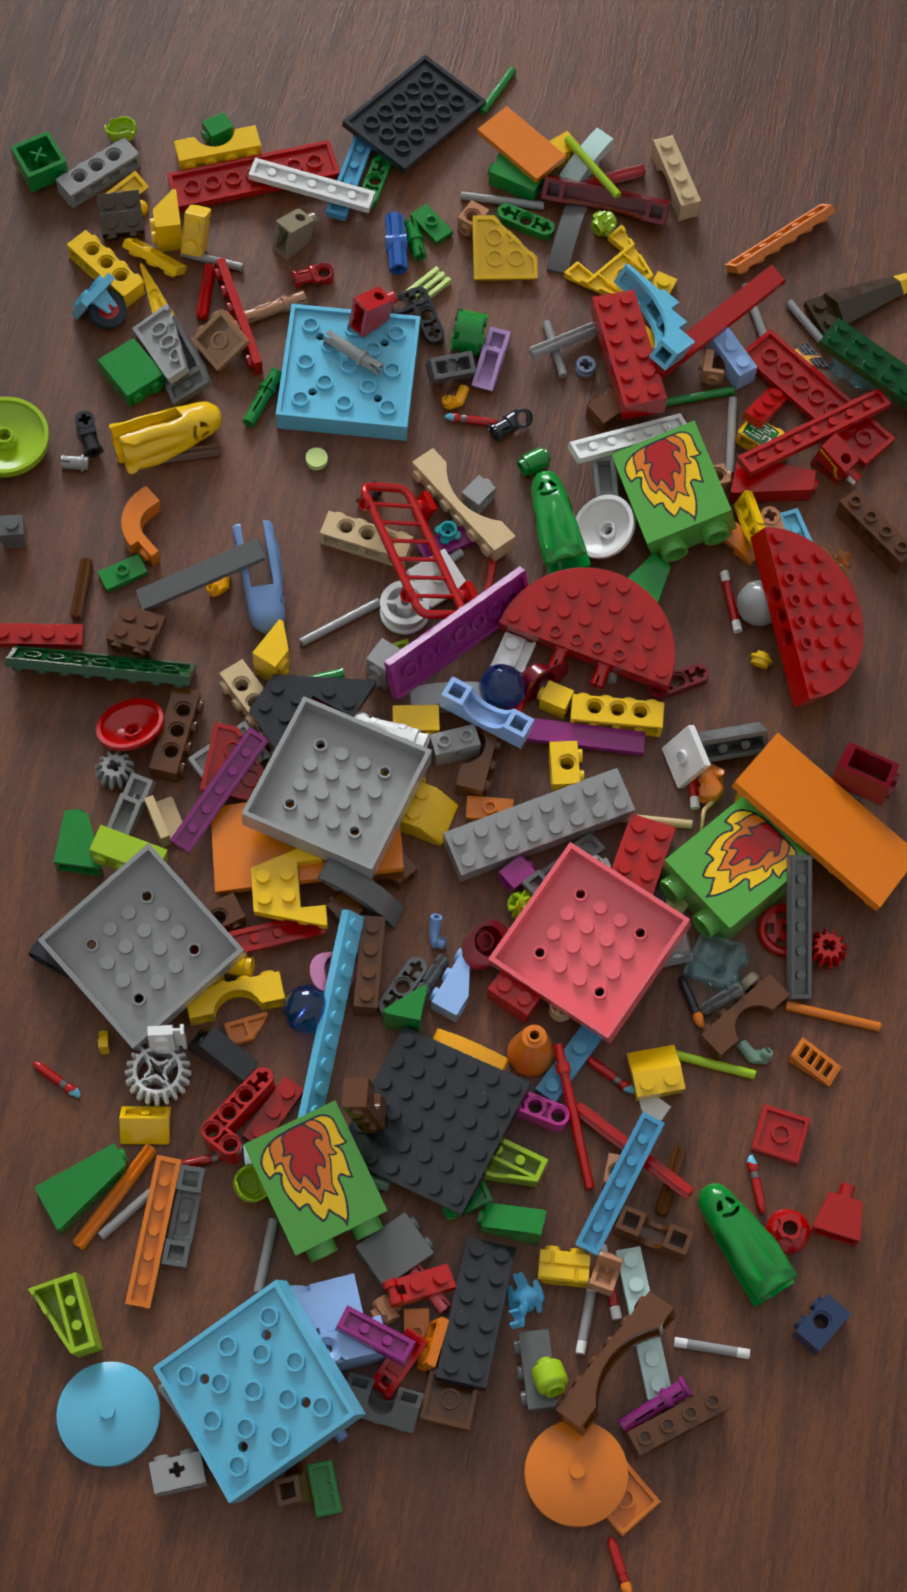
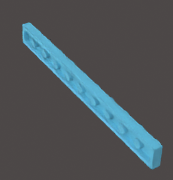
[298,910,364,1118]

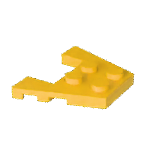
[564,225,653,295]
[251,848,328,929]

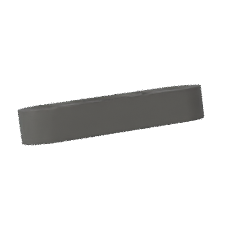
[378,957,427,1017]

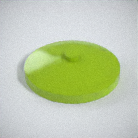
[0,396,50,477]

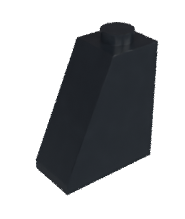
[187,1026,259,1083]

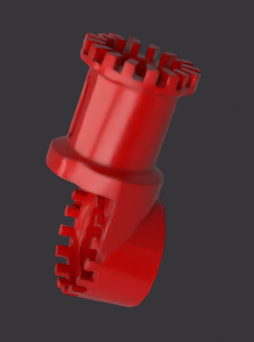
[291,262,334,289]

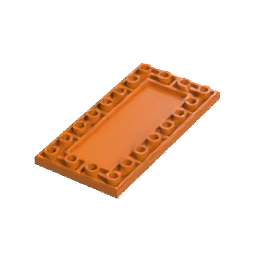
[731,733,907,911]
[211,802,405,895]

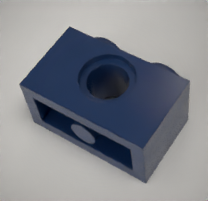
[792,1294,851,1356]

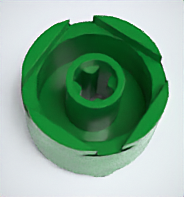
[450,309,488,357]

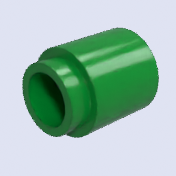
[517,447,551,476]

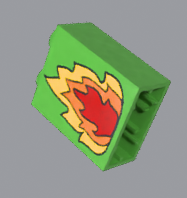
[611,420,737,562]
[659,796,813,945]
[243,1101,387,1263]

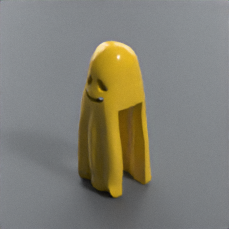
[108,402,222,474]

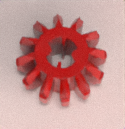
[812,929,848,970]

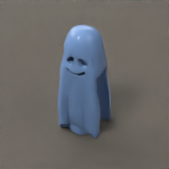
[232,520,286,634]

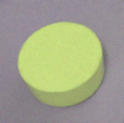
[306,448,328,471]

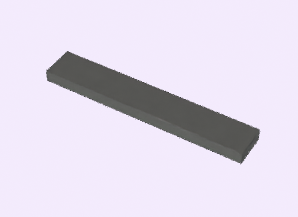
[136,538,266,611]
[787,855,812,999]

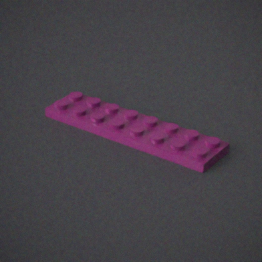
[384,567,528,700]

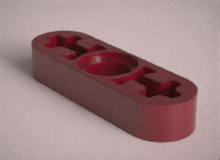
[647,663,709,701]

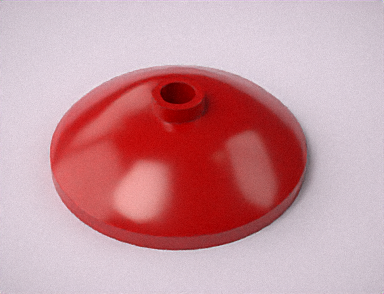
[96,698,165,751]

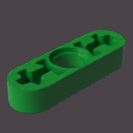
[362,155,391,209]
[497,203,555,241]

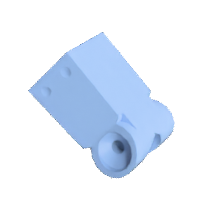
[290,1273,363,1335]
[319,1315,386,1371]

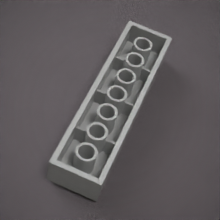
[442,768,635,882]

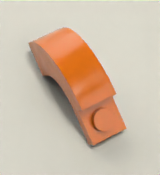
[121,486,161,567]

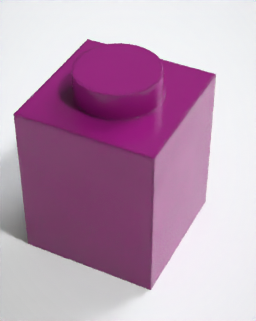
[498,855,536,895]

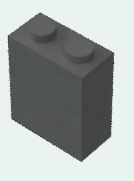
[355,1212,435,1292]

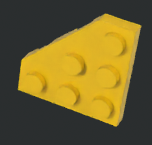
[472,215,538,281]

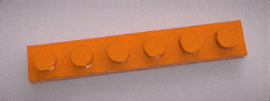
[725,204,835,275]
[125,1155,181,1310]

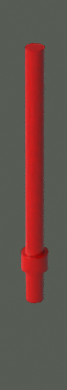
[553,1043,595,1190]

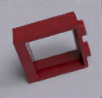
[831,742,900,806]

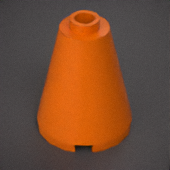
[507,1025,555,1077]

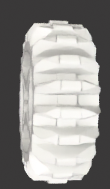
[125,1042,192,1106]

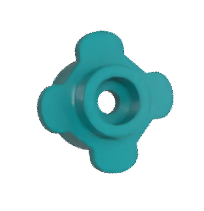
[435,521,461,544]

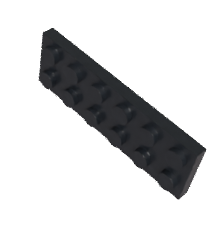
[435,1237,516,1392]

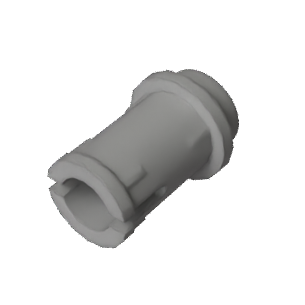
[61,454,89,472]

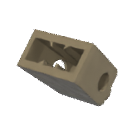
[273,209,318,261]

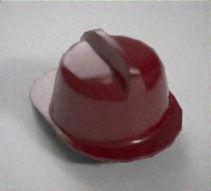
[517,663,569,701]
[462,919,508,970]

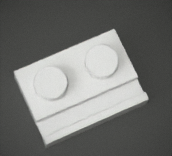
[489,632,536,684]
[147,1024,187,1054]

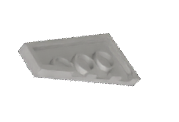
[132,304,189,385]

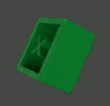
[10,131,68,193]

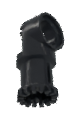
[488,408,533,442]

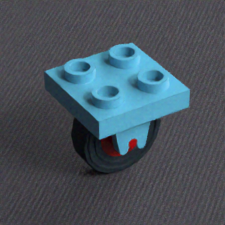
[71,273,127,330]

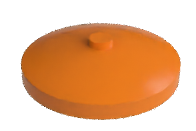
[524,1422,628,1528]

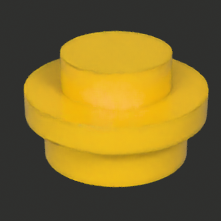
[750,650,773,669]

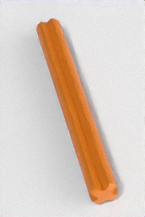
[73,1144,157,1250]

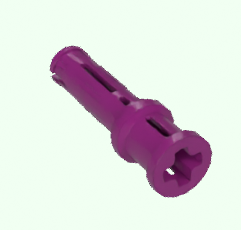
[618,1375,694,1433]

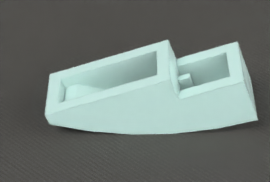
[559,128,613,182]

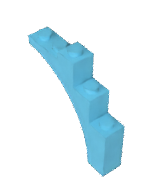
[613,264,695,371]

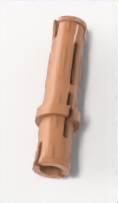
[244,290,307,324]

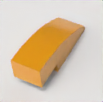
[433,1028,509,1070]

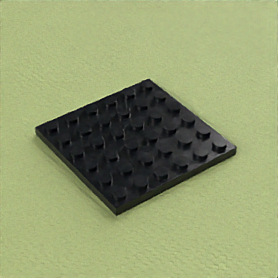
[348,1026,532,1217]

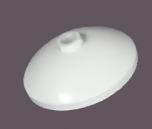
[576,495,635,559]

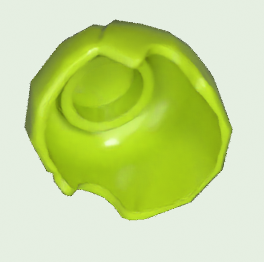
[104,116,138,142]
[233,1165,267,1203]

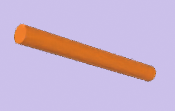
[785,1001,881,1032]

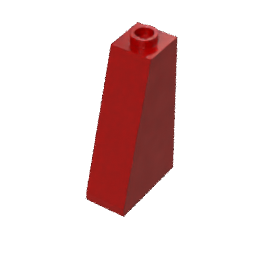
[728,455,819,504]

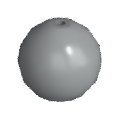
[736,580,772,627]

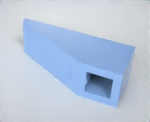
[429,948,470,1023]

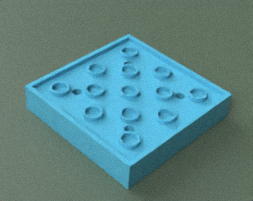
[276,304,420,441]
[153,1280,366,1503]

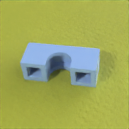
[705,328,757,390]

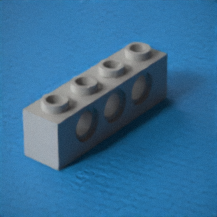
[56,137,141,208]

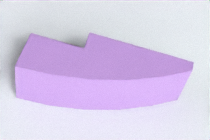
[472,326,512,392]

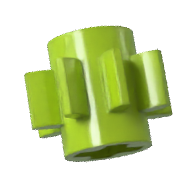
[591,210,617,237]
[508,890,532,918]

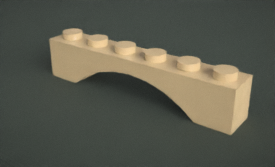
[412,448,516,562]

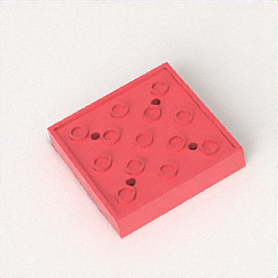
[488,842,691,1044]

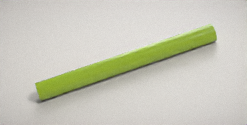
[564,135,621,199]
[676,1050,756,1080]

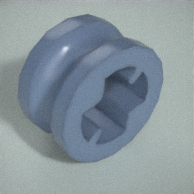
[576,356,596,378]

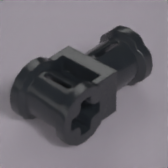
[75,411,104,458]

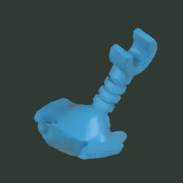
[508,1272,545,1329]

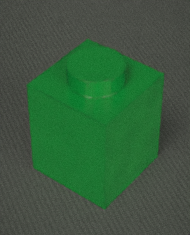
[201,112,234,147]

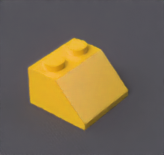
[150,189,182,252]
[253,619,291,681]
[400,782,458,847]
[626,1045,686,1101]

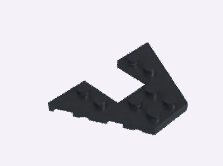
[249,674,377,751]

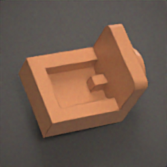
[698,349,725,385]
[587,1251,623,1297]

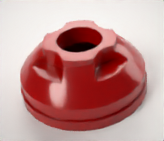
[765,1209,811,1255]

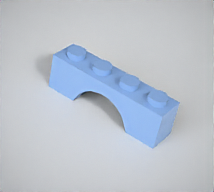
[439,676,534,749]

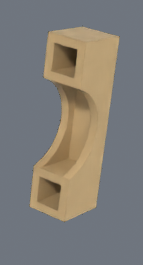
[651,135,701,221]

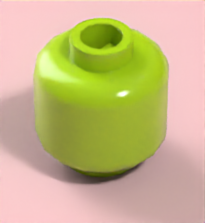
[531,1357,569,1398]

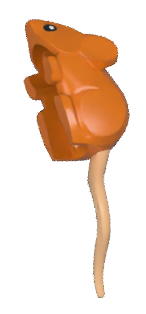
[698,762,725,831]

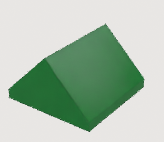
[383,984,427,1033]

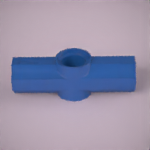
[385,212,408,275]

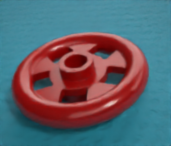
[757,903,814,957]

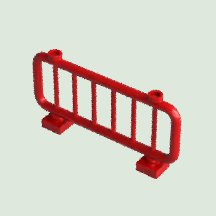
[358,482,478,619]

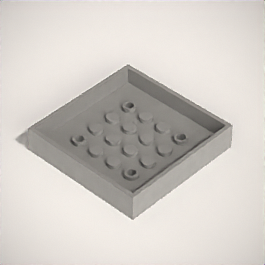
[241,696,432,880]
[38,843,247,1051]

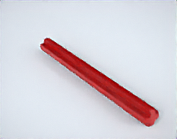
[576,1102,694,1199]

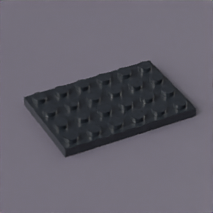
[342,55,486,174]

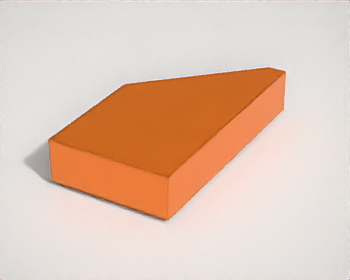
[224,1011,268,1046]

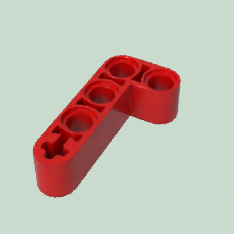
[201,1067,276,1164]

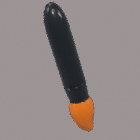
[678,976,705,1028]

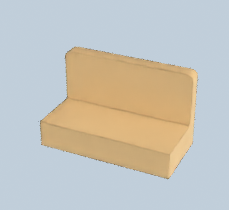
[144,795,183,848]

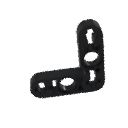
[391,286,445,346]

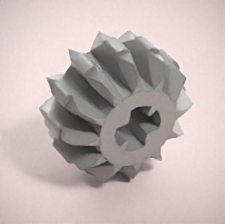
[95,751,135,790]

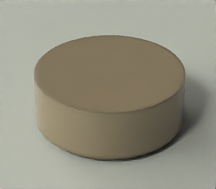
[739,972,760,992]

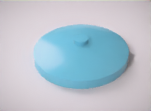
[56,1362,161,1468]

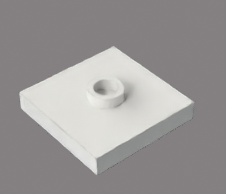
[406,548,466,610]
[662,725,711,788]

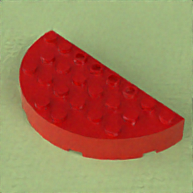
[750,527,864,708]

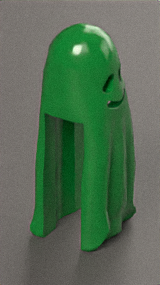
[531,471,591,575]
[697,1183,798,1308]

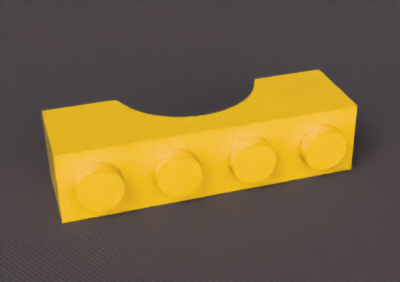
[174,125,262,170]
[187,970,286,1026]

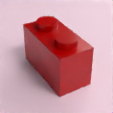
[486,970,541,1024]

